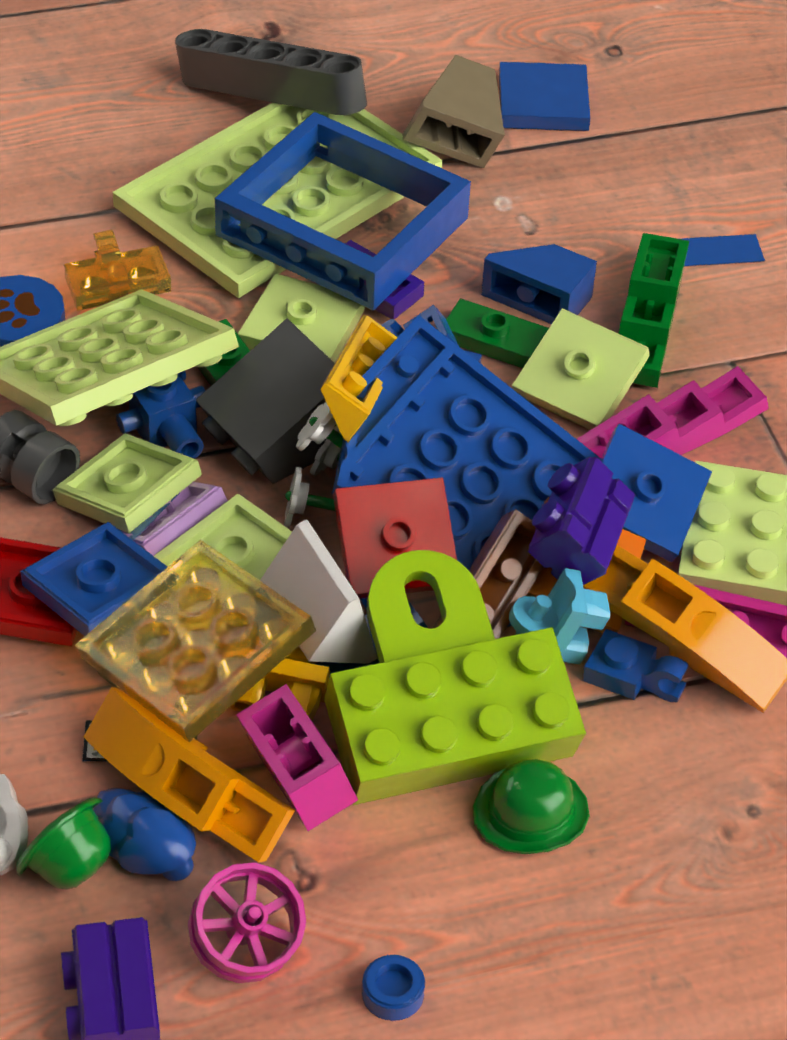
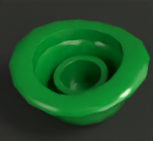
[472,759,590,854]
[16,797,111,890]

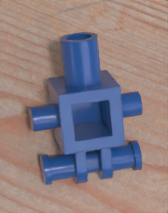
[116,371,206,459]

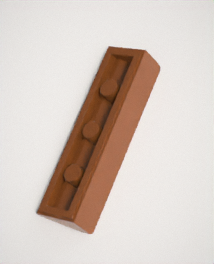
[433,509,544,639]

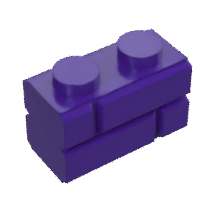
[528,457,635,585]
[61,917,160,1040]

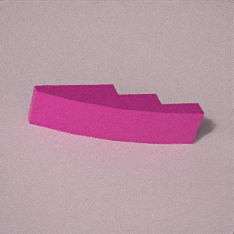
[577,366,769,458]

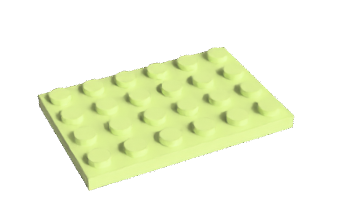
[113,102,442,298]

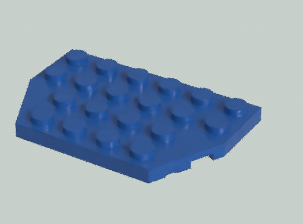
[332,315,601,627]

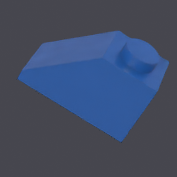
[481,244,597,324]

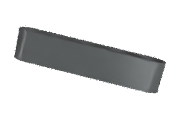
[175,29,367,115]

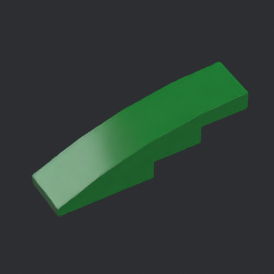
[619,233,689,388]

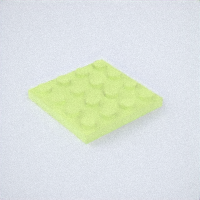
[0,289,239,426]

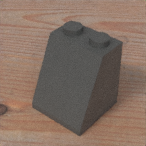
[196,318,337,484]

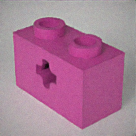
[236,684,358,831]

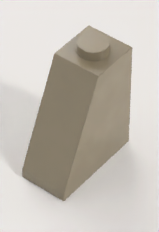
[402,55,505,168]

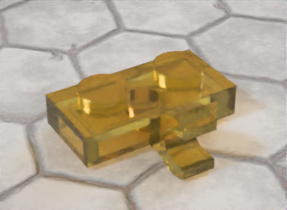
[64,230,171,311]

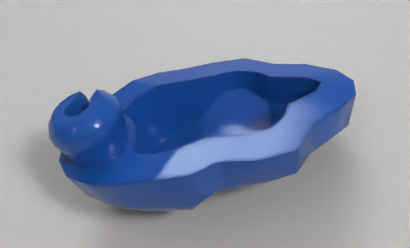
[93,788,196,881]

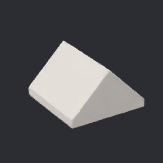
[259,519,378,664]

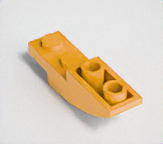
[583,545,787,713]
[83,687,295,862]

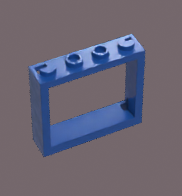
[215,112,471,311]

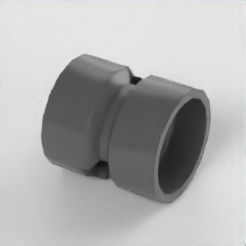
[0,410,80,504]

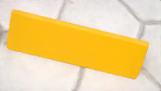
[320,315,398,442]

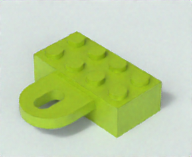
[324,550,586,805]

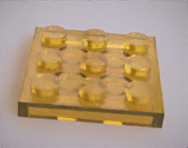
[75,540,316,742]

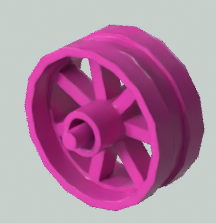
[188,862,307,983]

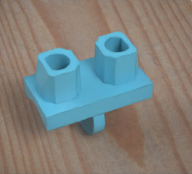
[509,568,610,665]

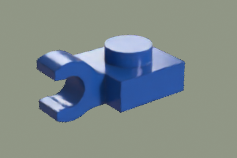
[583,629,688,702]

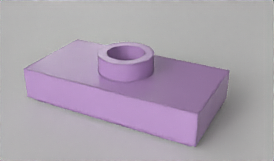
[121,482,228,556]

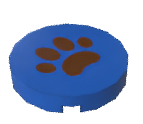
[0,275,65,347]

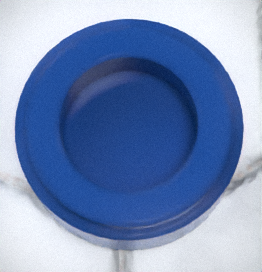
[362,955,425,1021]

